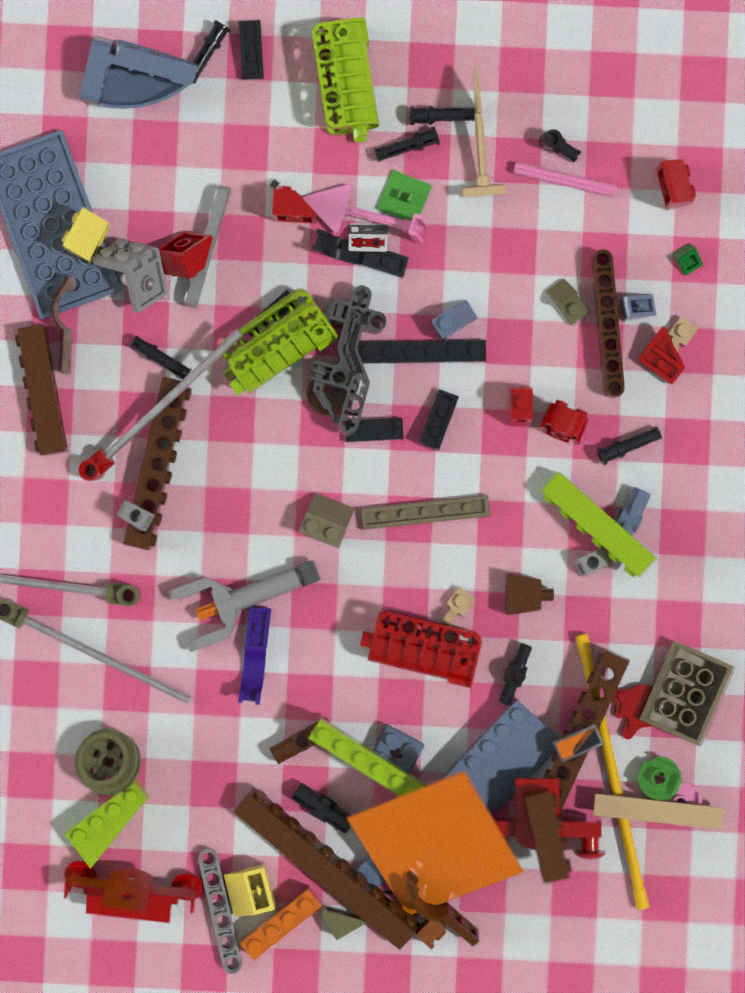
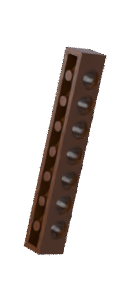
[123,377,192,550]
[543,649,630,815]

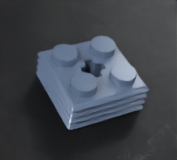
[373,724,424,773]

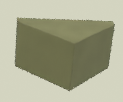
[321,906,364,941]

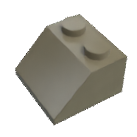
[299,493,355,548]

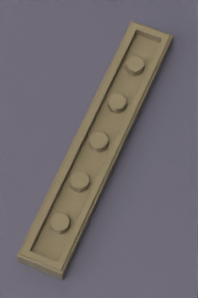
[360,495,490,530]

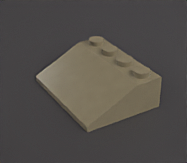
[640,640,736,746]

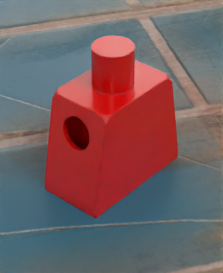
[509,385,533,426]

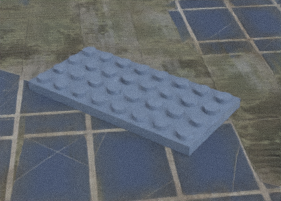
[0,130,122,320]

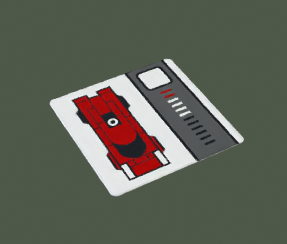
[349,223,388,252]

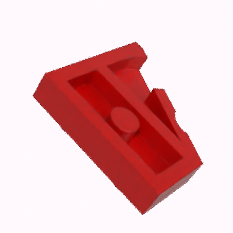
[637,326,685,385]

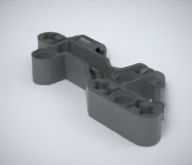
[306,285,387,437]

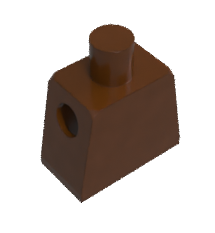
[505,573,554,615]

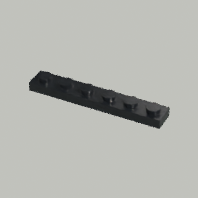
[357,340,486,364]

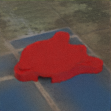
[613,684,653,740]

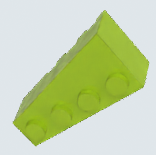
[65,779,150,868]

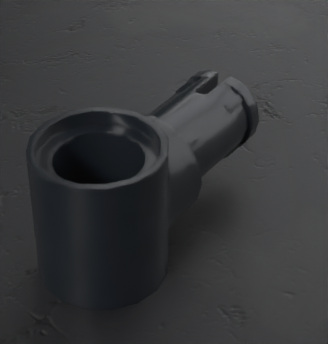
[539,129,581,163]

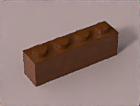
[523,789,572,884]

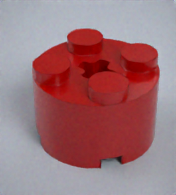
[539,400,589,445]

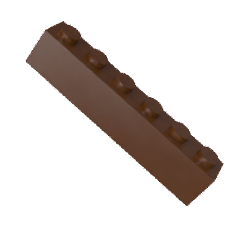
[15,324,69,456]

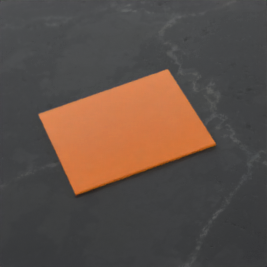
[347,771,524,915]

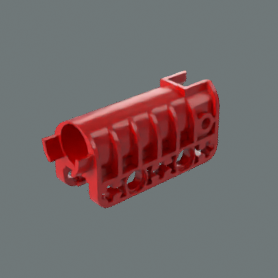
[360,610,482,688]

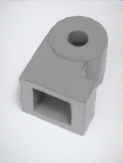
[117,500,155,532]
[574,547,612,577]

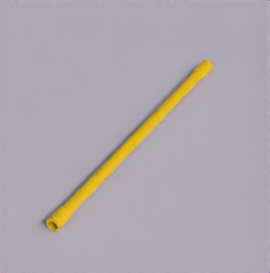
[575,633,650,910]

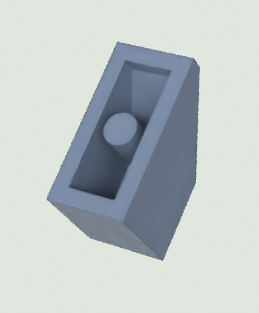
[431,300,478,341]

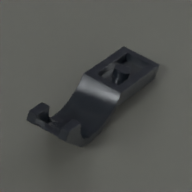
[311,228,409,278]

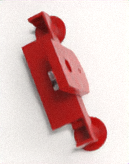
[492,778,606,860]
[64,861,203,923]

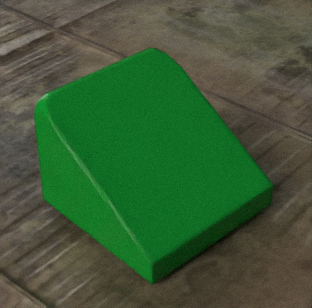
[672,243,703,276]

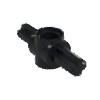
[499,643,532,705]

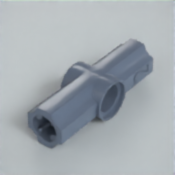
[616,487,651,535]

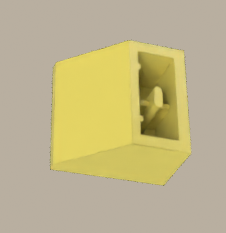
[62,207,111,264]
[224,863,276,917]

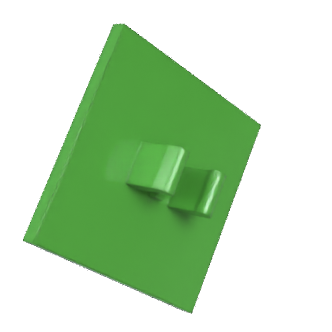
[376,169,432,220]

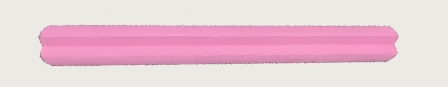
[513,162,618,197]

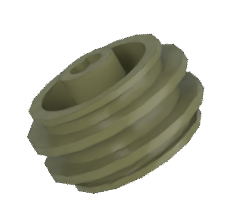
[75,728,142,796]

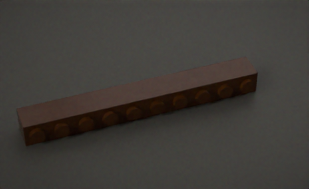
[233,786,419,950]

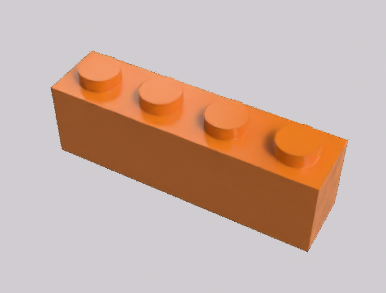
[240,886,322,961]

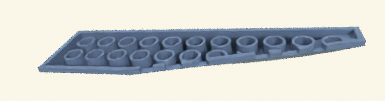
[355,698,559,887]

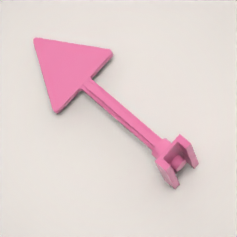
[303,184,428,244]

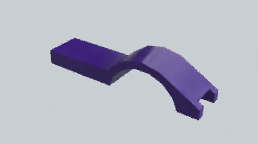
[238,606,271,705]

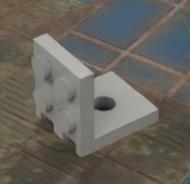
[92,238,168,313]

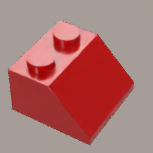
[655,159,696,211]
[272,186,317,224]
[159,231,213,279]

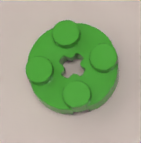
[638,756,682,801]

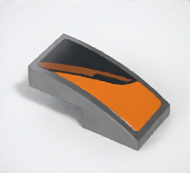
[552,724,604,762]

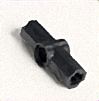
[291,783,352,834]

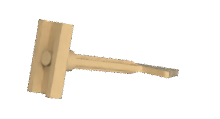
[461,67,506,197]

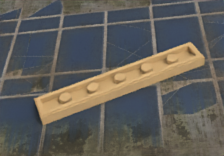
[593,793,725,830]

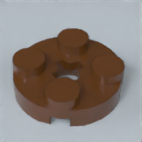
[307,372,346,415]

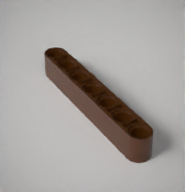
[591,249,625,398]

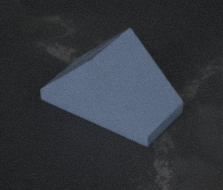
[620,294,656,321]

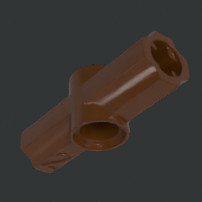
[269,717,329,765]

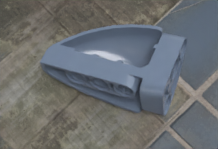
[79,35,198,109]

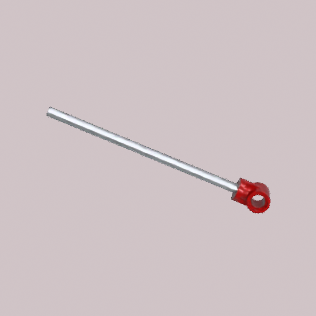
[78,329,243,481]

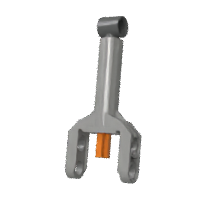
[167,560,321,652]

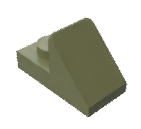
[546,278,589,326]

